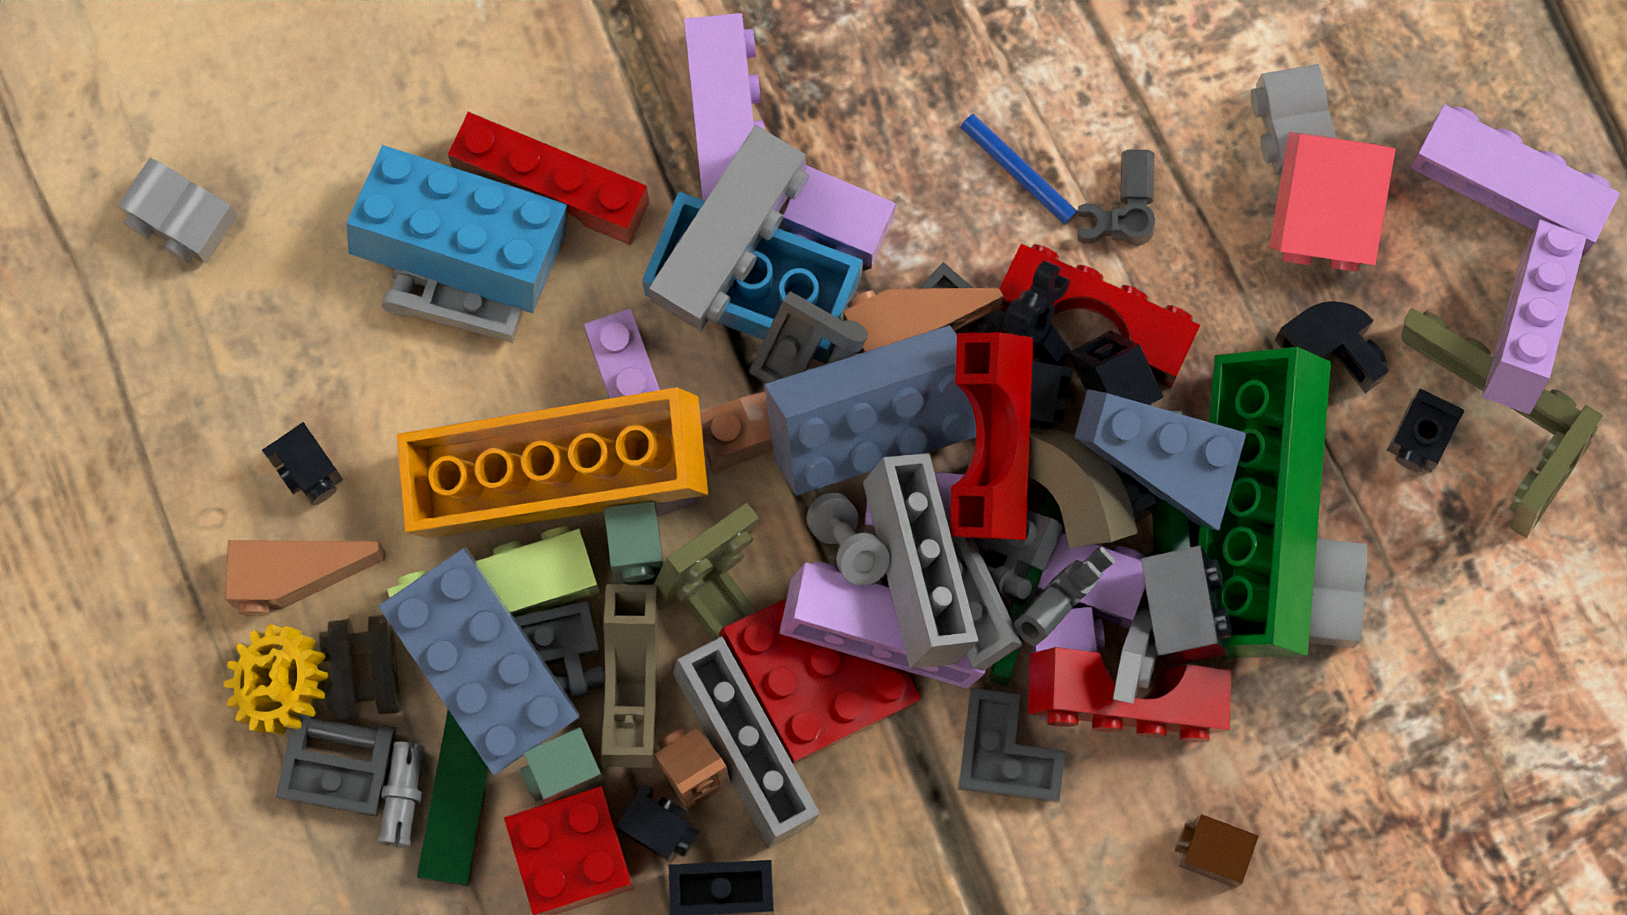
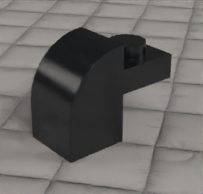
[1274,301,1389,394]

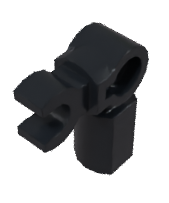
[1003,260,1071,366]

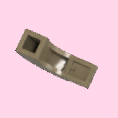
[967,429,1138,548]
[601,584,658,768]

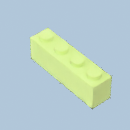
[387,526,600,652]

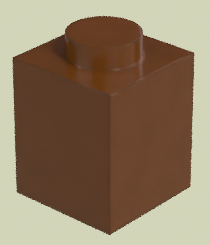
[1175,814,1259,888]

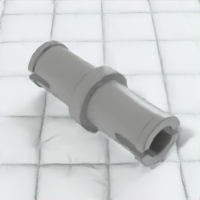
[378,742,425,848]

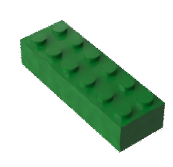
[1198,347,1331,658]

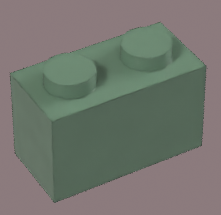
[604,501,664,585]
[520,727,606,803]

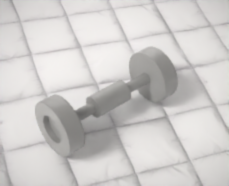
[806,493,890,586]

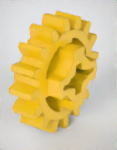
[224,624,328,736]

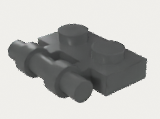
[973,510,1064,599]
[514,601,605,698]

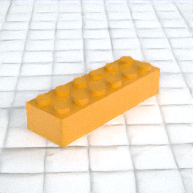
[397,387,708,539]

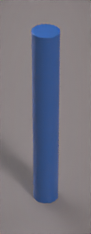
[960,114,1078,225]

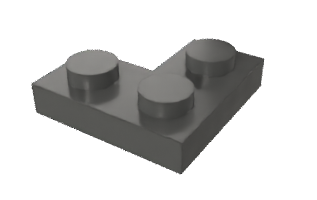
[958,688,1065,803]

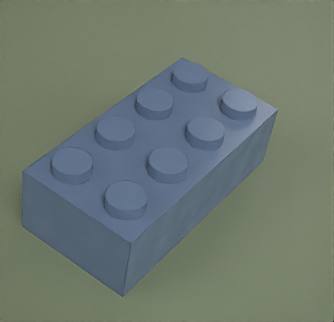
[764,325,976,496]
[378,547,579,775]

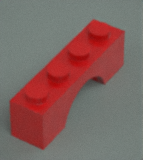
[448,112,650,245]
[999,243,1200,388]
[949,332,1033,540]
[1028,647,1231,742]

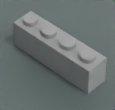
[649,125,809,332]
[863,453,978,669]
[672,637,820,849]

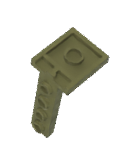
[1401,307,1603,538]
[654,503,759,641]

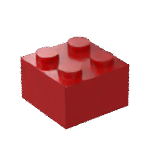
[503,786,634,915]

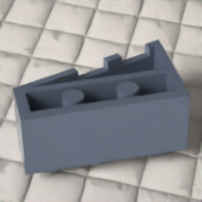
[1074,390,1246,531]

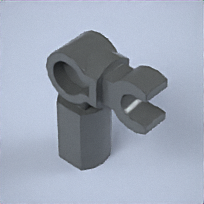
[1078,149,1155,246]
[1013,546,1116,646]

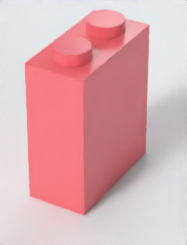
[1269,131,1396,272]

